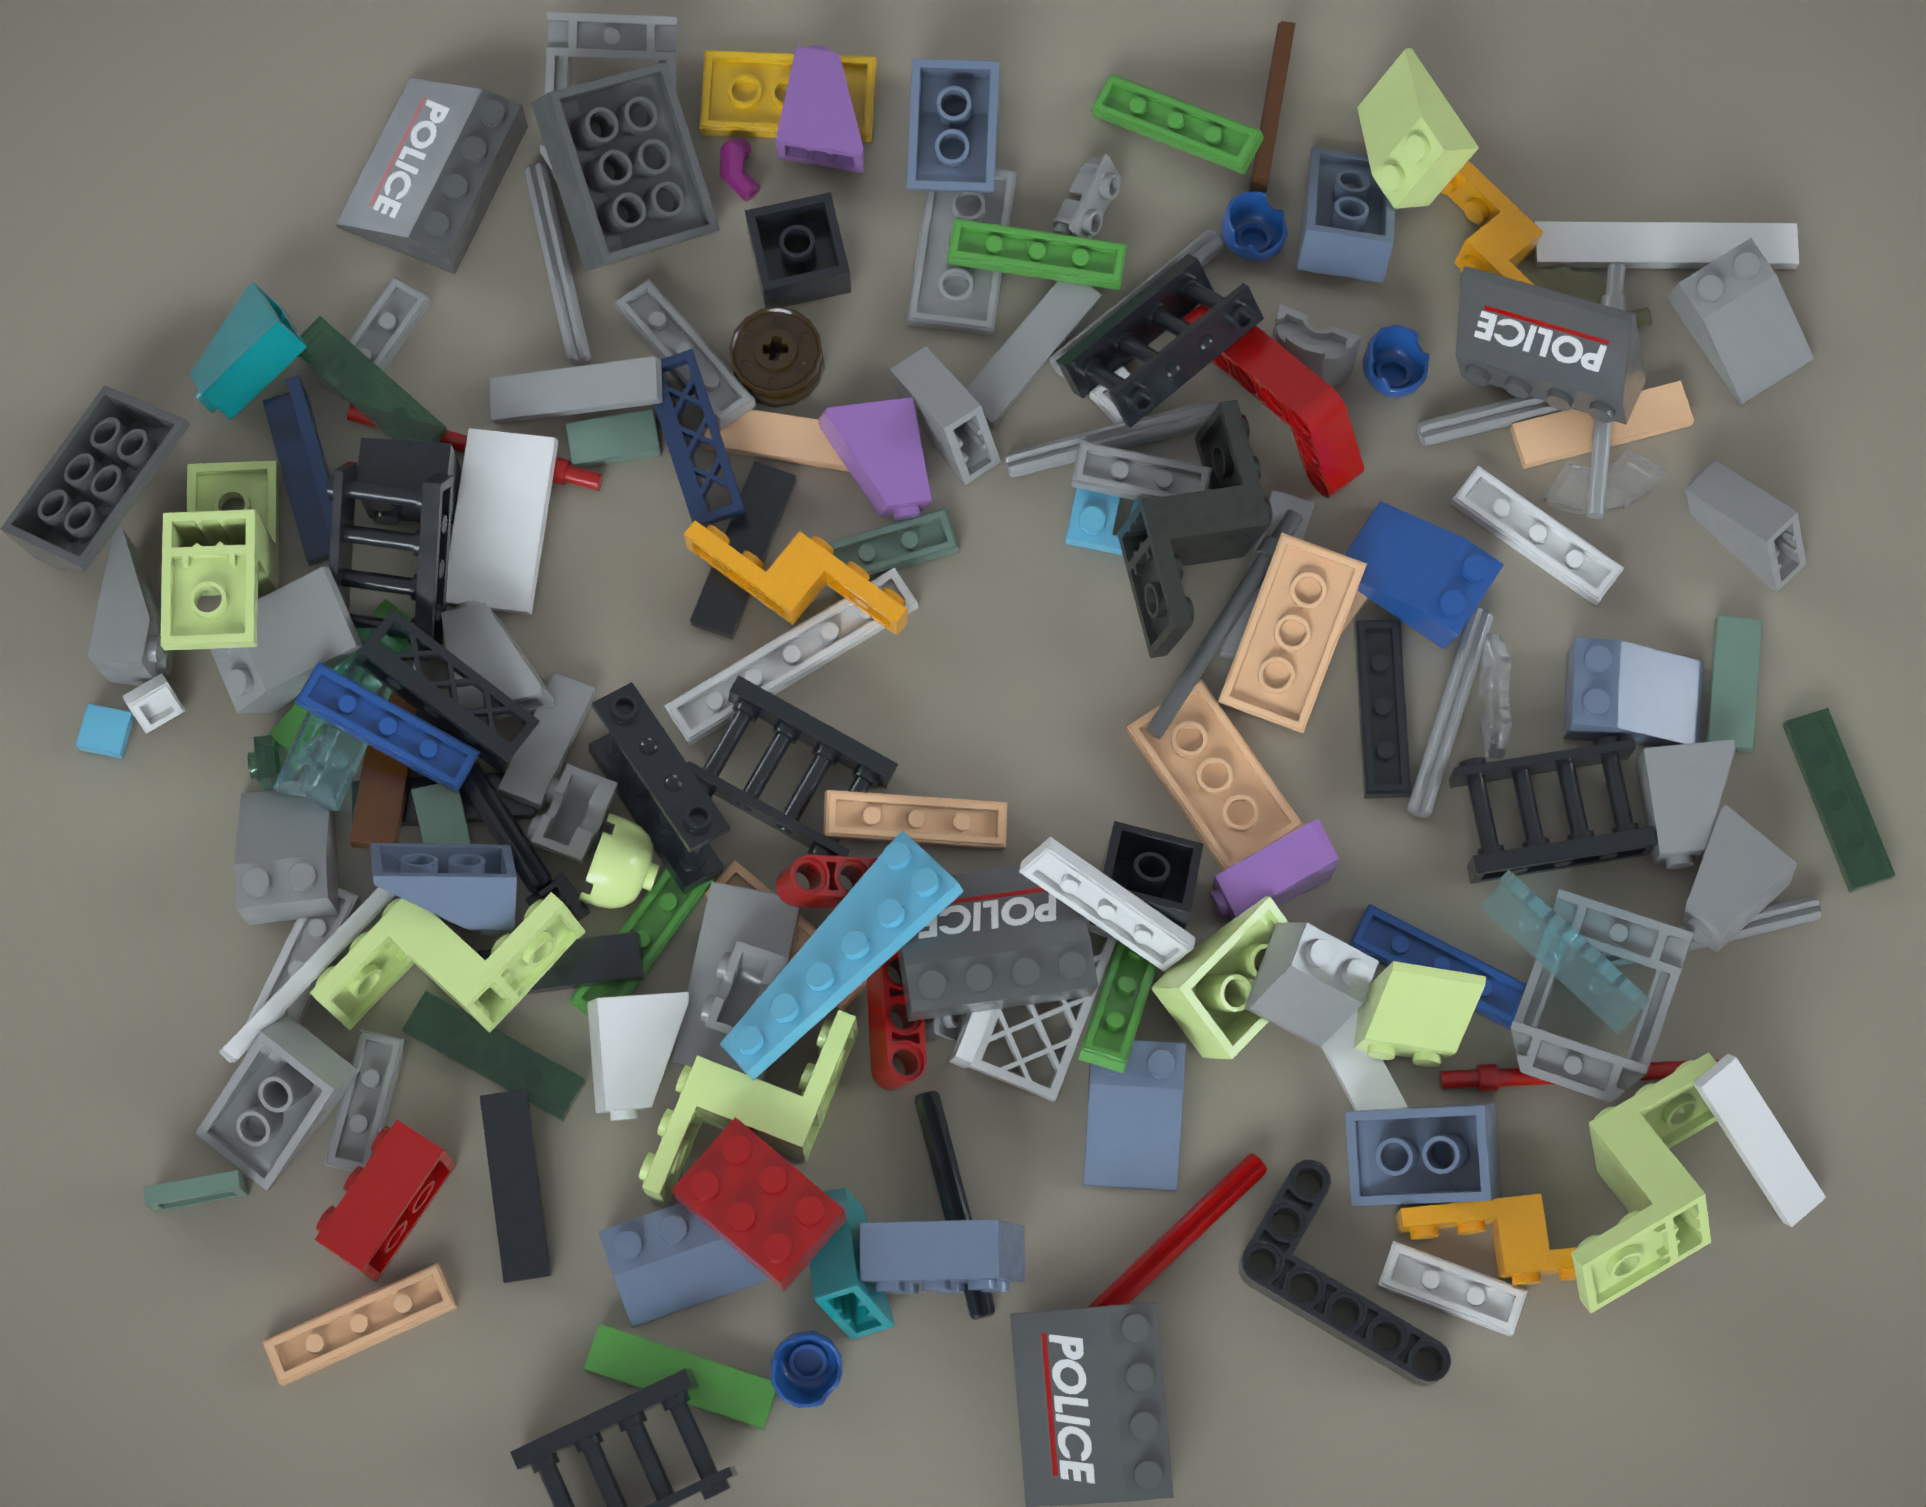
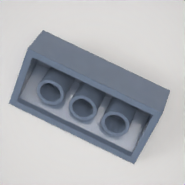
[598,1203,810,1328]

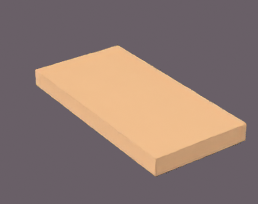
[1218,533,1367,734]
[1126,679,1304,871]

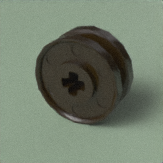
[729,306,825,407]

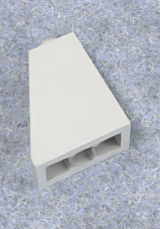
[587,992,689,1121]

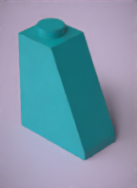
[189,282,307,420]
[810,1187,895,1340]

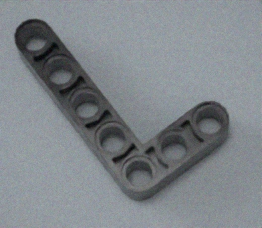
[1238,1160,1451,1386]

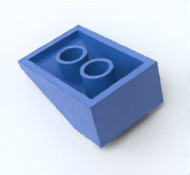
[1344,501,1504,649]

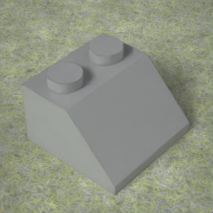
[1245,922,1379,1046]

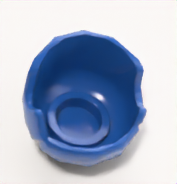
[1221,192,1288,262]
[1362,324,1430,398]
[771,1330,843,1408]

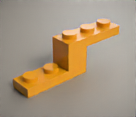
[1441,161,1543,285]
[684,520,908,636]
[1395,1194,1577,1286]

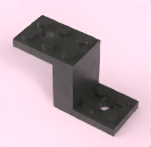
[1117,400,1273,658]

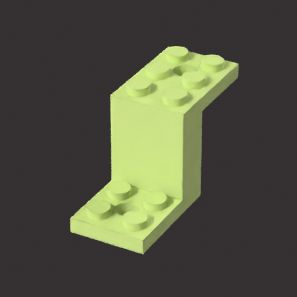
[160,460,280,651]
[310,892,586,1033]
[639,1010,859,1208]
[1571,1052,1717,1314]

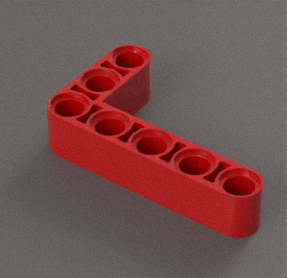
[1182,305,1365,498]
[775,855,927,1091]

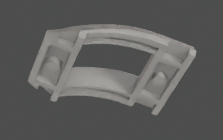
[540,12,678,180]
[1510,889,1694,1103]

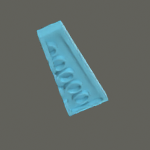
[720,831,964,1080]

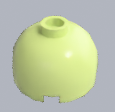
[579,813,660,909]

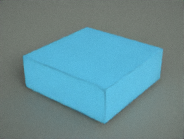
[76,704,135,759]

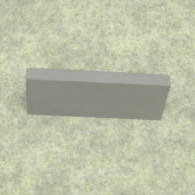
[906,168,1017,337]
[672,881,801,1081]

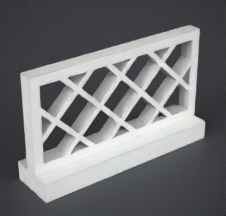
[948,918,1117,1102]

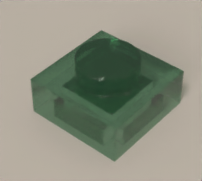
[247,735,283,791]

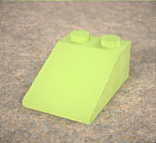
[1357,48,1479,209]
[1151,896,1289,1059]
[1354,961,1486,1067]

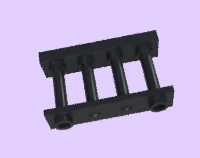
[1056,254,1264,428]
[327,461,454,662]
[687,675,898,857]
[589,682,730,894]
[1449,736,1657,884]
[510,1369,738,1507]

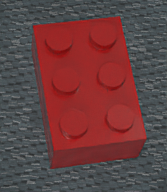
[672,1117,847,1292]
[314,1119,457,1283]

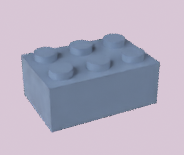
[860,1219,1025,1294]

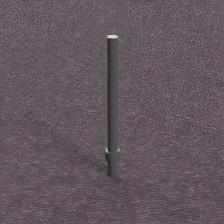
[1145,510,1303,739]

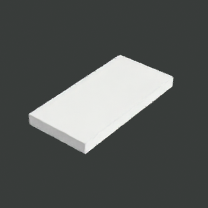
[446,428,559,615]

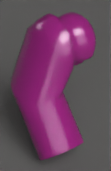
[719,137,760,202]

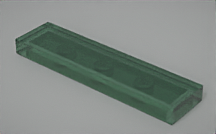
[297,316,448,442]
[1782,708,1895,893]
[402,991,587,1122]

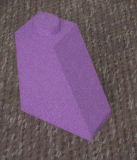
[776,45,865,173]
[818,397,932,521]
[1209,819,1339,921]

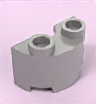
[1272,304,1361,389]
[527,764,618,864]
[700,941,789,1034]

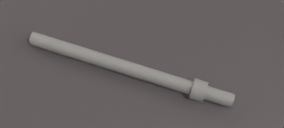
[1586,263,1627,519]

